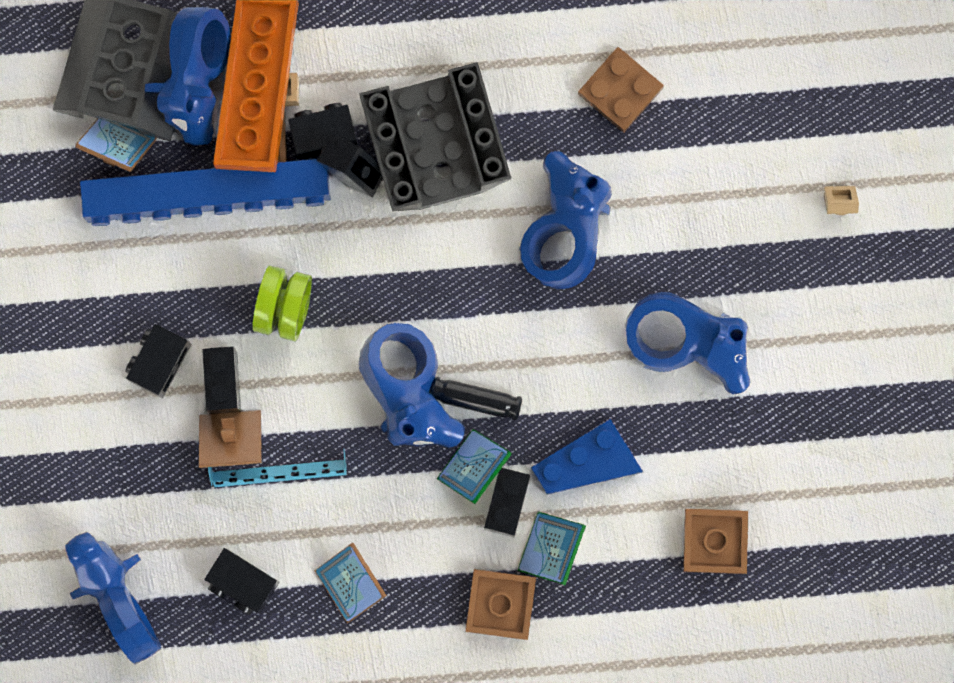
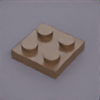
[578,47,664,133]
[683,509,748,574]
[465,569,536,640]

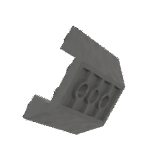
[53,0,178,142]
[359,62,511,211]

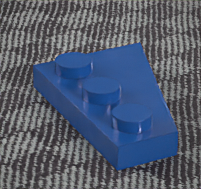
[531,419,643,495]

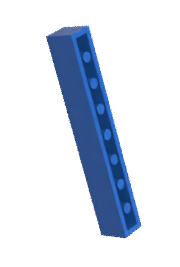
[80,159,331,226]

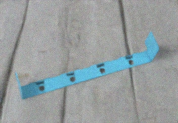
[208,449,347,487]

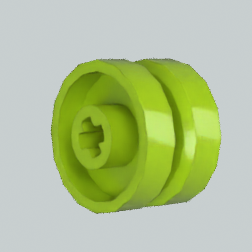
[253,265,312,342]

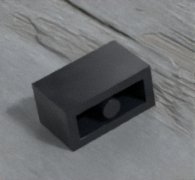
[288,103,358,160]
[317,135,383,198]
[125,324,192,399]
[202,346,241,414]
[484,468,530,538]
[204,548,280,615]

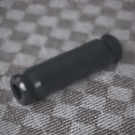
[431,377,522,421]

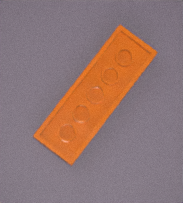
[213,0,299,172]

